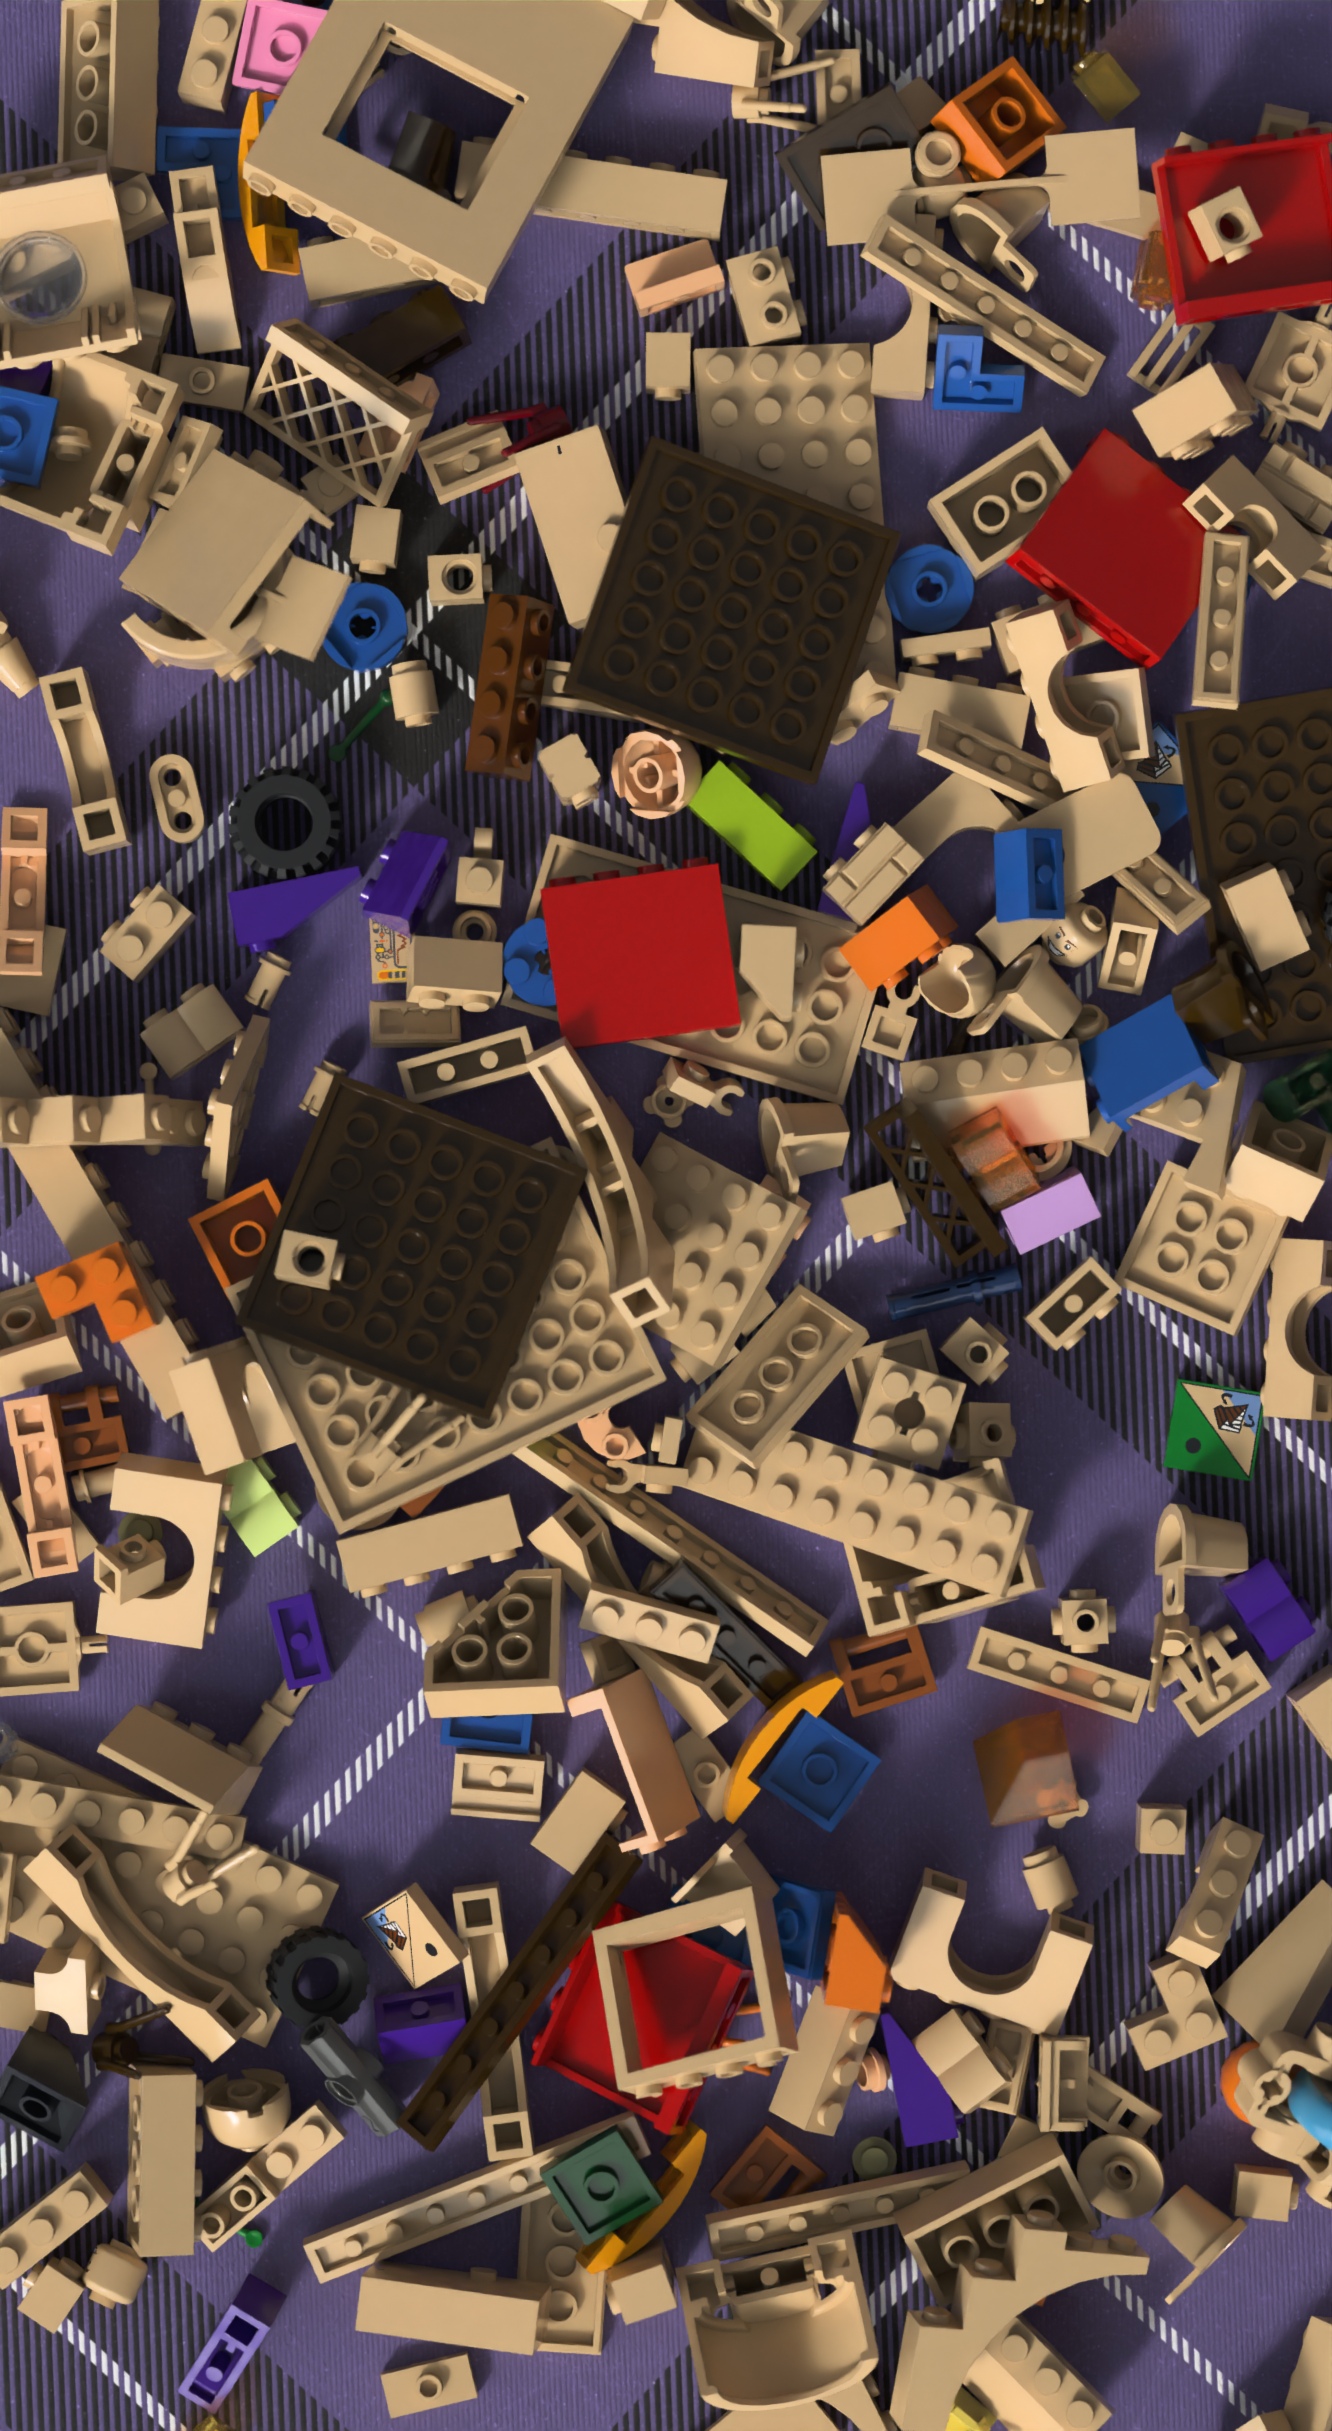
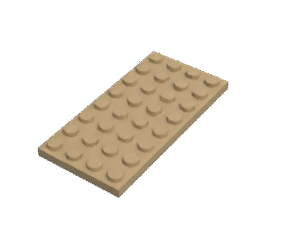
[692,343,897,685]
[500,834,877,1106]
[0,1737,341,2048]

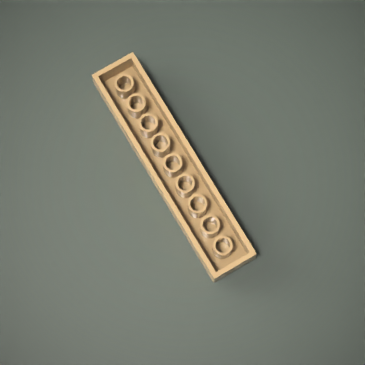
[0,1007,200,1420]

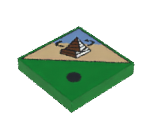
[1162,1379,1263,1481]

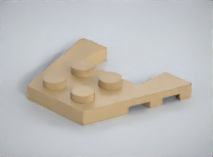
[1072,1051,1247,1200]

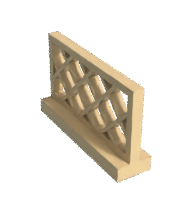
[243,318,434,508]

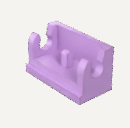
[994,1165,1101,1255]

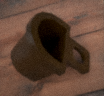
[388,111,456,201]
[1172,941,1274,1044]

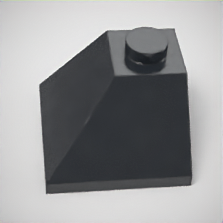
[0,2026,90,2152]

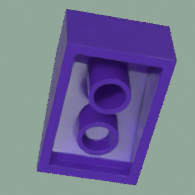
[359,831,451,939]

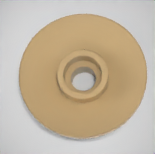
[1077,2133,1165,2219]

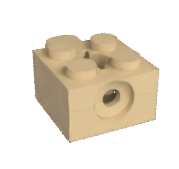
[851,1354,967,1470]

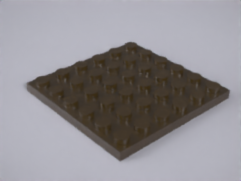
[562,436,901,786]
[235,1072,588,1423]

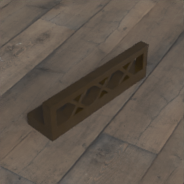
[862,1096,1009,1268]

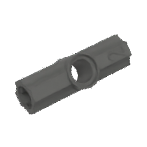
[300,2016,407,2137]

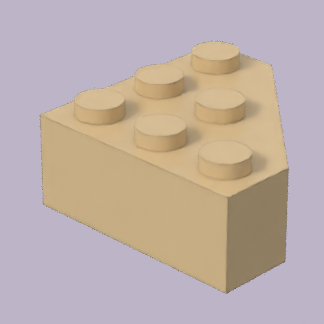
[423,1568,568,1718]

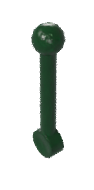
[328,688,393,762]

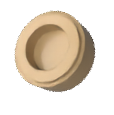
[914,131,961,179]

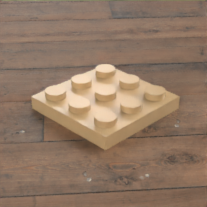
[1114,1160,1290,1337]

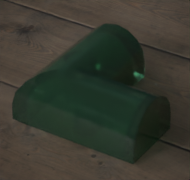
[1263,1049,1332,1134]

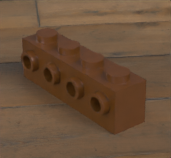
[465,593,555,782]

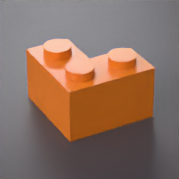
[839,884,959,992]
[34,1241,160,1343]

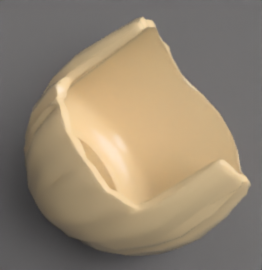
[918,943,997,1019]

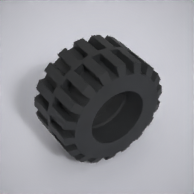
[228,766,344,882]

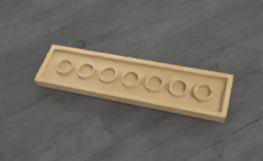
[680,1428,1034,1598]

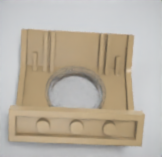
[0,154,142,370]

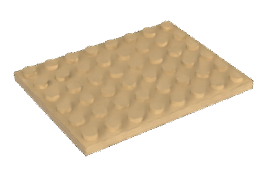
[225,1137,667,1535]

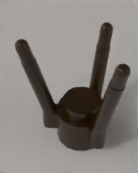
[91,2005,195,2080]

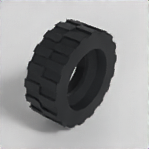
[265,1925,370,2028]

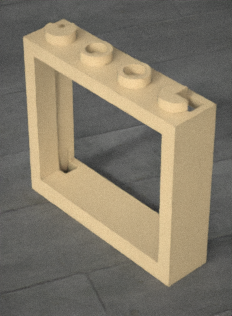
[592,1886,799,2099]

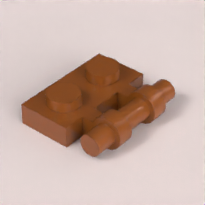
[48,1383,131,1472]

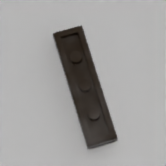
[649,1558,804,1709]

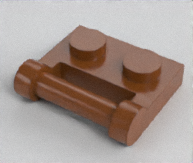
[828,1625,938,1718]
[709,2123,828,2210]

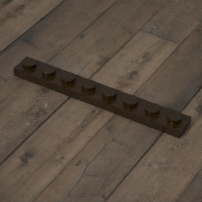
[396,1832,644,2152]

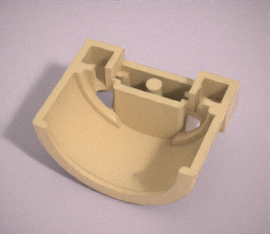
[0,352,185,556]
[121,547,295,683]
[843,1458,1046,1637]
[675,2229,879,2411]

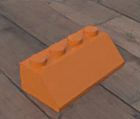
[820,1891,893,2014]

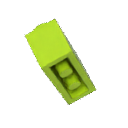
[686,760,818,894]

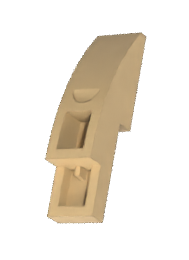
[169,165,242,355]
[194,2099,348,2253]

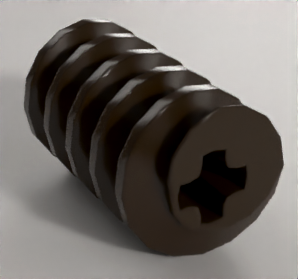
[996,0,1092,57]

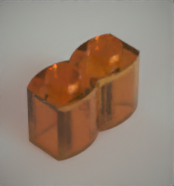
[1130,231,1173,311]
[947,1106,1042,1213]

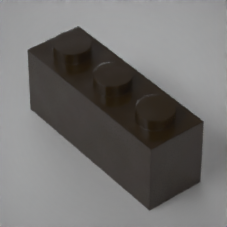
[333,284,472,411]

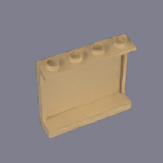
[118,449,334,657]

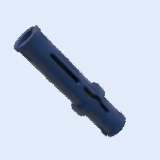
[886,1263,1023,1323]

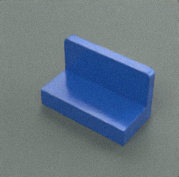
[994,828,1065,923]

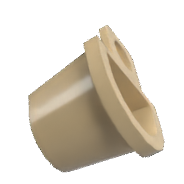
[727,0,829,67]
[949,173,1050,293]
[967,945,1083,1043]
[758,1097,850,1204]
[1155,1503,1248,1616]
[671,1828,781,1936]
[1149,2185,1248,2305]

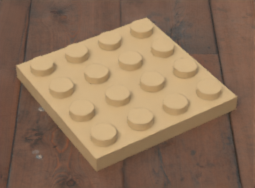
[600,1132,807,1369]

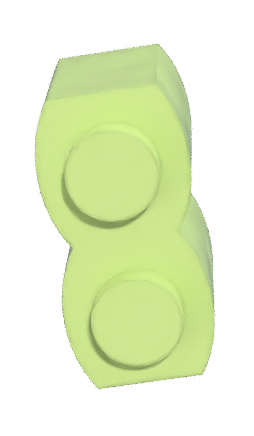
[223,1455,302,1557]

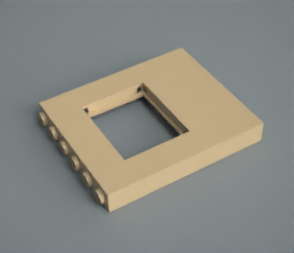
[243,0,634,304]

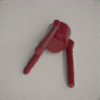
[467,401,572,494]

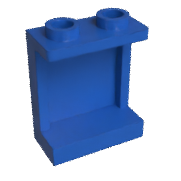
[1079,994,1220,1132]

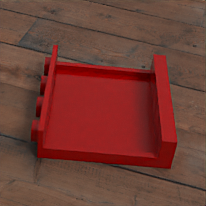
[1151,127,1332,326]
[1005,428,1241,671]
[540,857,741,1050]
[530,1900,754,2135]

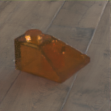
[973,1710,1079,1828]

